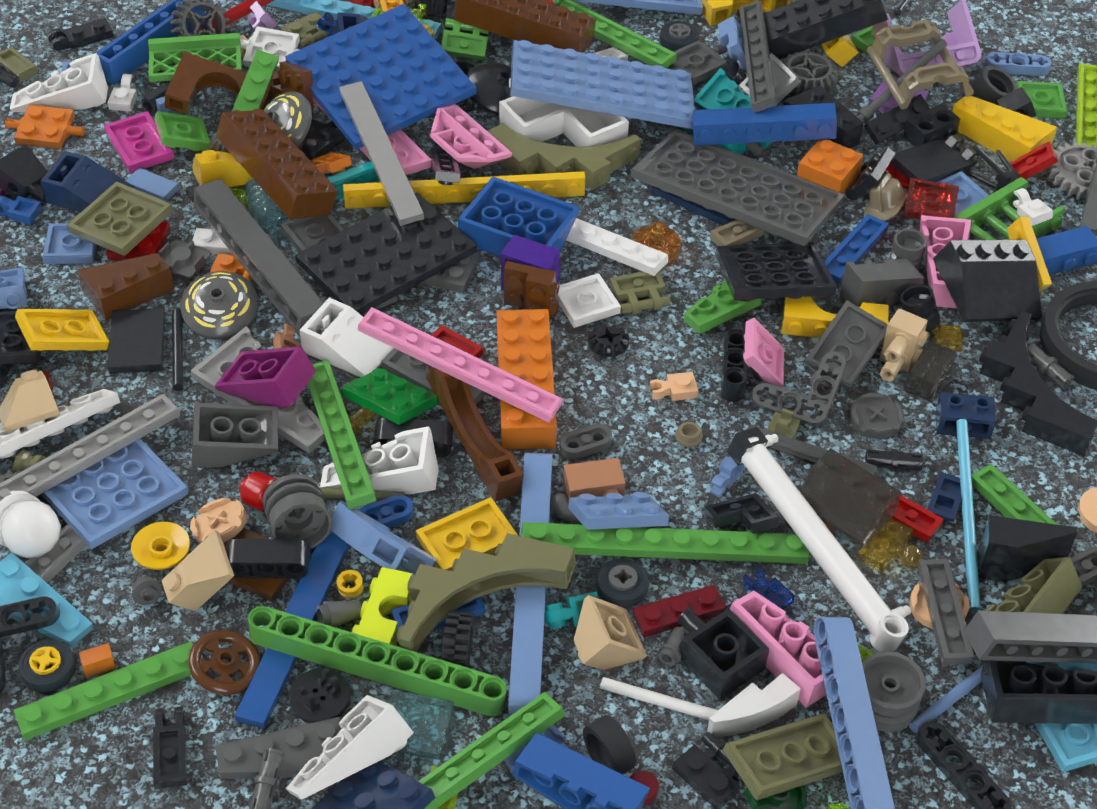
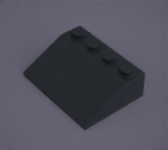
[933,240,1042,322]

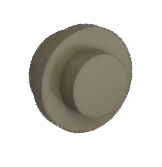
[675,422,703,447]

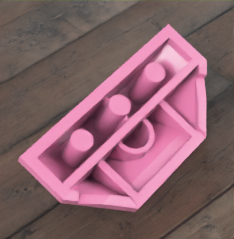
[430,104,512,169]

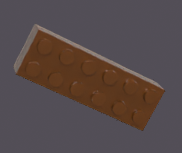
[454,0,597,53]
[216,109,338,219]

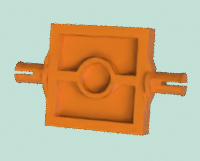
[5,105,85,149]

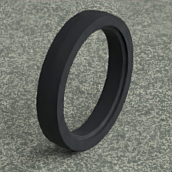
[1040,281,1097,390]

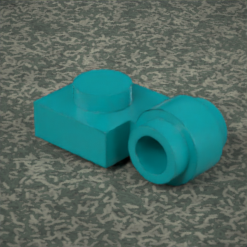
[544,591,598,629]

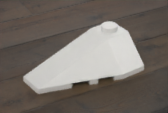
[10,53,108,112]
[320,426,438,494]
[286,695,414,800]

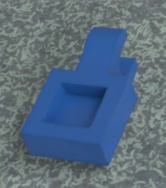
[0,196,42,225]

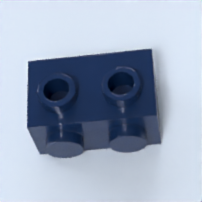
[935,392,996,439]

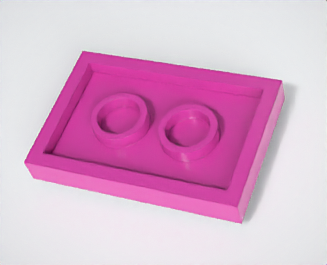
[104,111,174,173]

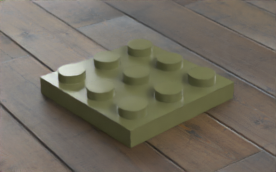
[67,181,174,256]

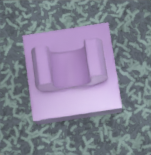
[247,1,277,29]

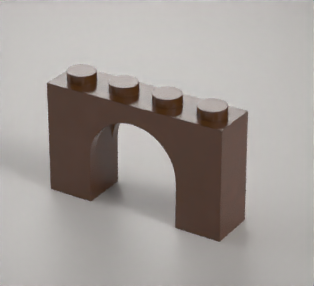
[165,52,273,115]

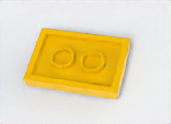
[15,309,109,351]
[416,497,518,571]

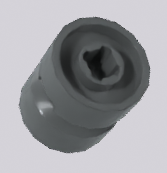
[889,229,927,272]

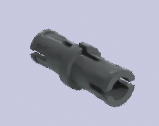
[1027,343,1074,389]
[249,748,285,809]

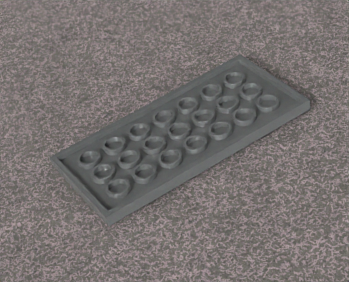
[631,129,845,246]

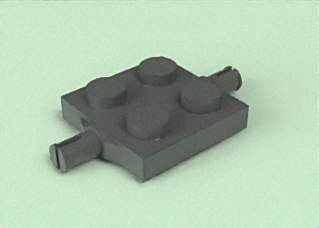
[669,40,727,86]

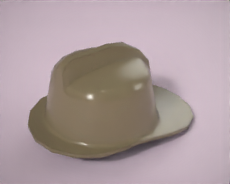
[864,173,908,221]

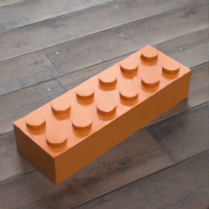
[497,309,557,450]

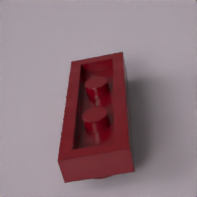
[632,585,726,638]

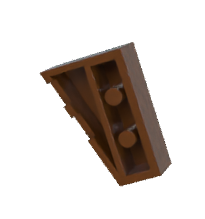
[77,253,174,321]

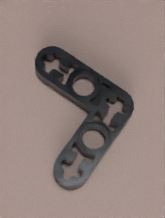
[0,596,60,693]

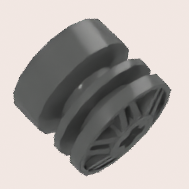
[262,474,332,549]

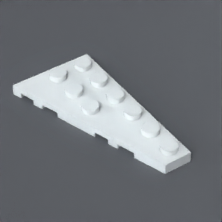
[0,389,120,458]

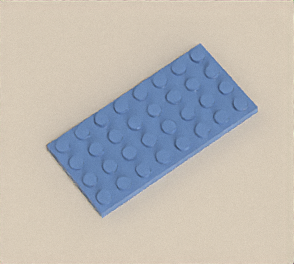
[510,40,695,129]

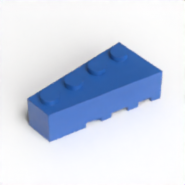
[512,733,650,809]

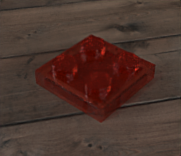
[904,178,959,219]

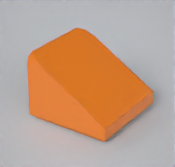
[79,643,116,678]

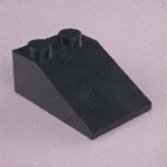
[977,515,1078,582]

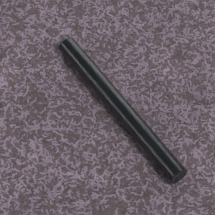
[172,309,183,391]

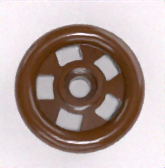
[188,630,261,695]

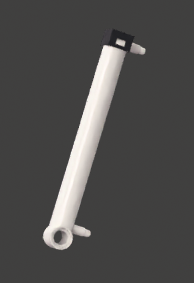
[727,427,911,652]

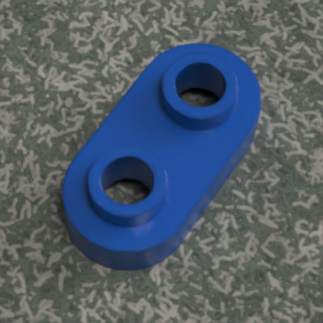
[360,495,413,528]

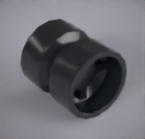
[900,285,941,332]

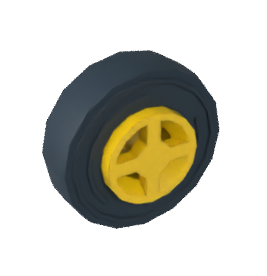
[18,640,76,693]

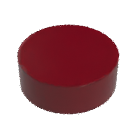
[629,771,659,805]

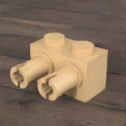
[880,308,928,381]

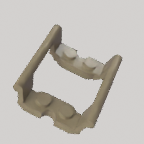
[867,19,974,109]

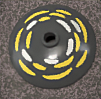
[263,91,312,147]
[181,271,259,339]

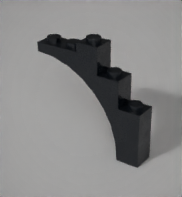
[979,311,1097,456]

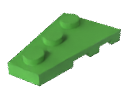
[684,279,761,334]

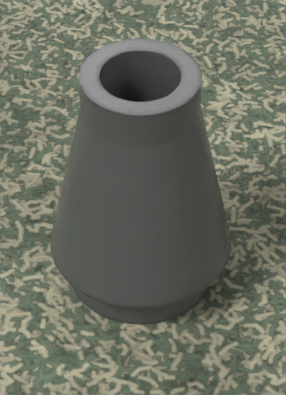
[316,600,362,628]

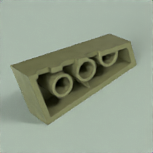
[986,557,1082,614]

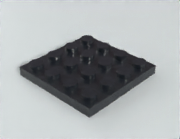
[716,242,837,301]

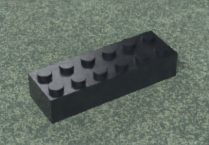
[764,0,888,59]

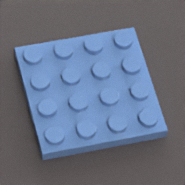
[41,439,188,550]

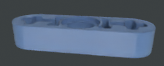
[984,52,1051,76]

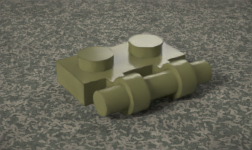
[280,12,335,49]
[610,272,671,315]

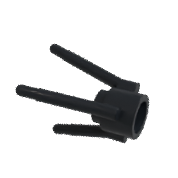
[967,145,1020,191]

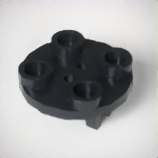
[289,667,351,724]

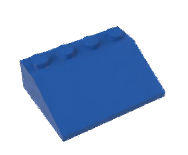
[458,177,580,257]

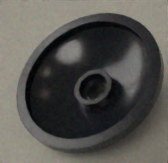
[467,62,513,115]

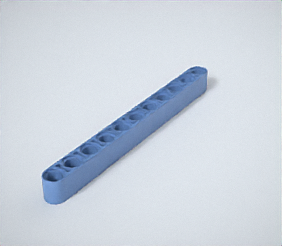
[508,453,553,717]

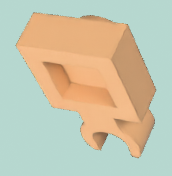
[650,372,699,401]

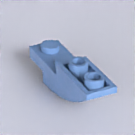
[331,501,437,574]

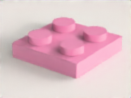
[743,318,784,387]

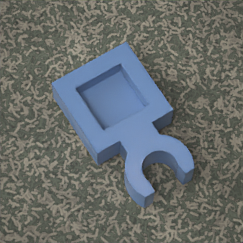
[710,456,744,498]

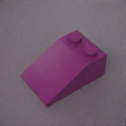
[215,346,316,408]

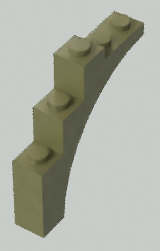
[488,123,641,190]
[397,533,576,652]

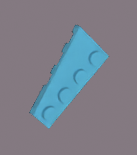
[0,552,93,648]

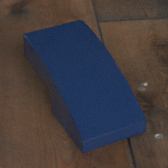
[927,472,962,522]

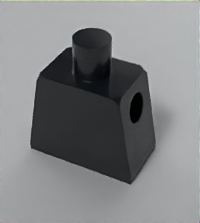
[0,145,48,202]

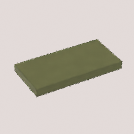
[723,713,843,801]

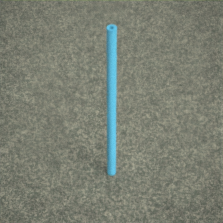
[956,419,981,613]

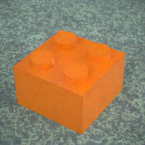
[797,139,863,194]

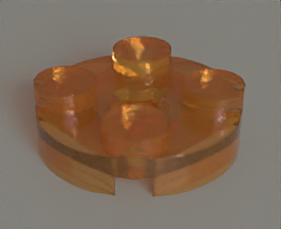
[632,222,681,265]

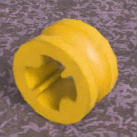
[336,570,364,598]

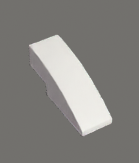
[707,673,801,738]

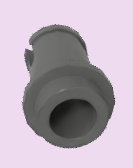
[659,627,689,666]

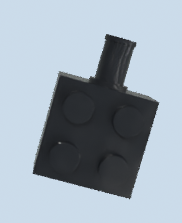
[678,608,769,700]

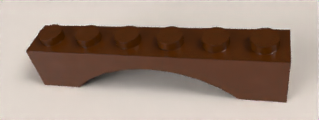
[426,365,524,502]

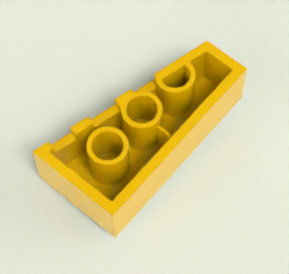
[952,96,1057,162]

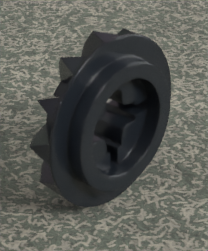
[588,323,629,357]

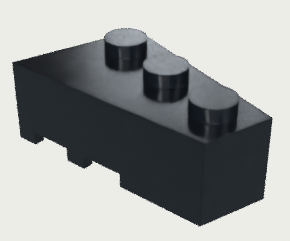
[783,85,864,148]

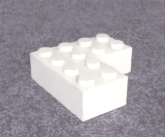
[499,96,629,147]

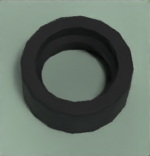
[972,65,1018,106]
[583,715,636,775]

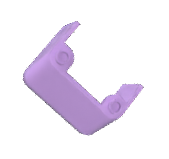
[872,0,981,76]

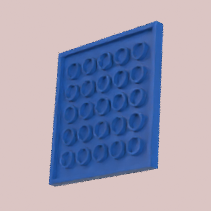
[285,4,476,150]

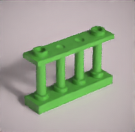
[954,177,1065,240]

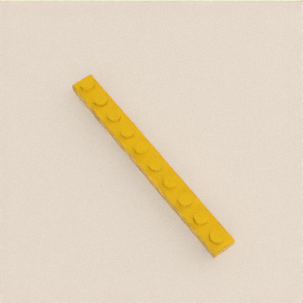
[343,172,585,209]

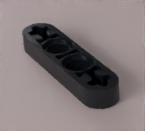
[917,722,1012,809]

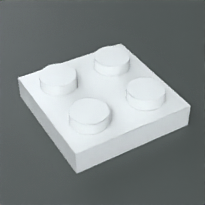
[556,273,621,328]

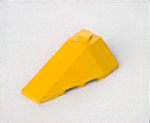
[192,150,257,187]

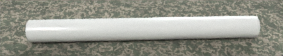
[600,677,718,720]

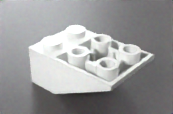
[300,298,394,377]

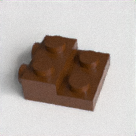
[271,61,314,116]
[504,261,560,322]

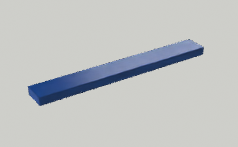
[235,530,350,729]

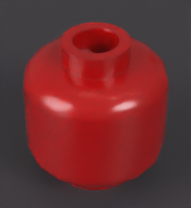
[239,471,277,512]

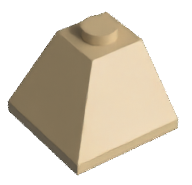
[0,370,60,432]
[162,530,234,611]
[574,595,647,670]

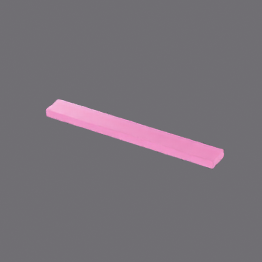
[358,307,563,423]

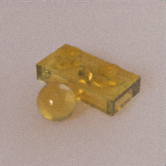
[858,517,922,572]

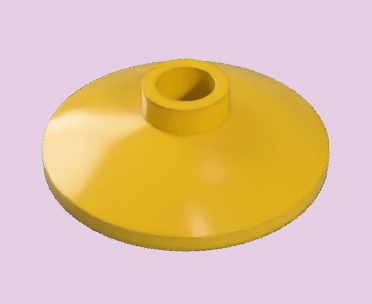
[131,522,190,570]

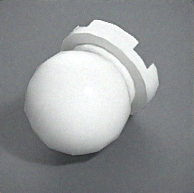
[0,491,61,558]

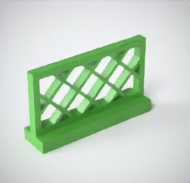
[148,33,242,82]

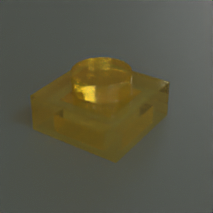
[933,325,962,352]

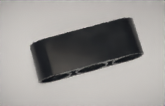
[721,329,747,402]
[372,418,454,457]
[225,539,311,579]

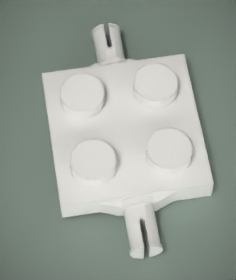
[240,27,300,72]

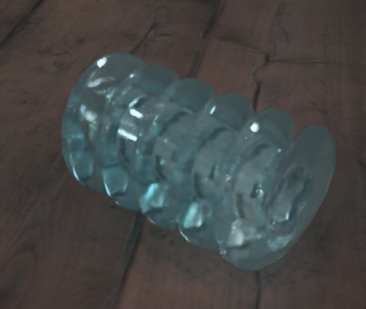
[245,179,282,229]

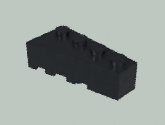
[981,660,1097,724]

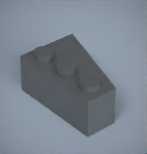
[839,258,924,307]

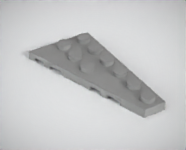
[190,326,326,454]

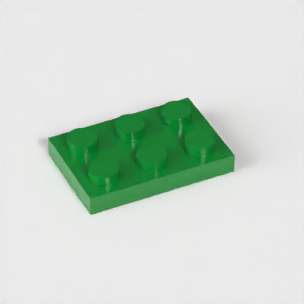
[342,368,438,425]

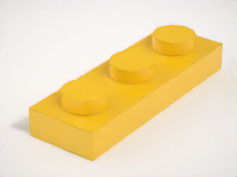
[1007,216,1052,293]

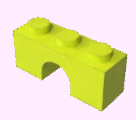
[352,567,412,661]

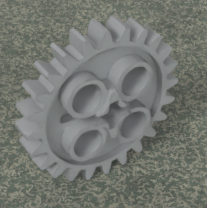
[1046,141,1097,201]

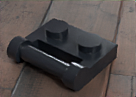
[845,147,895,201]

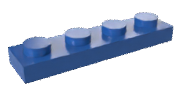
[824,214,889,285]

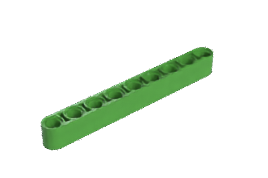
[248,606,507,716]

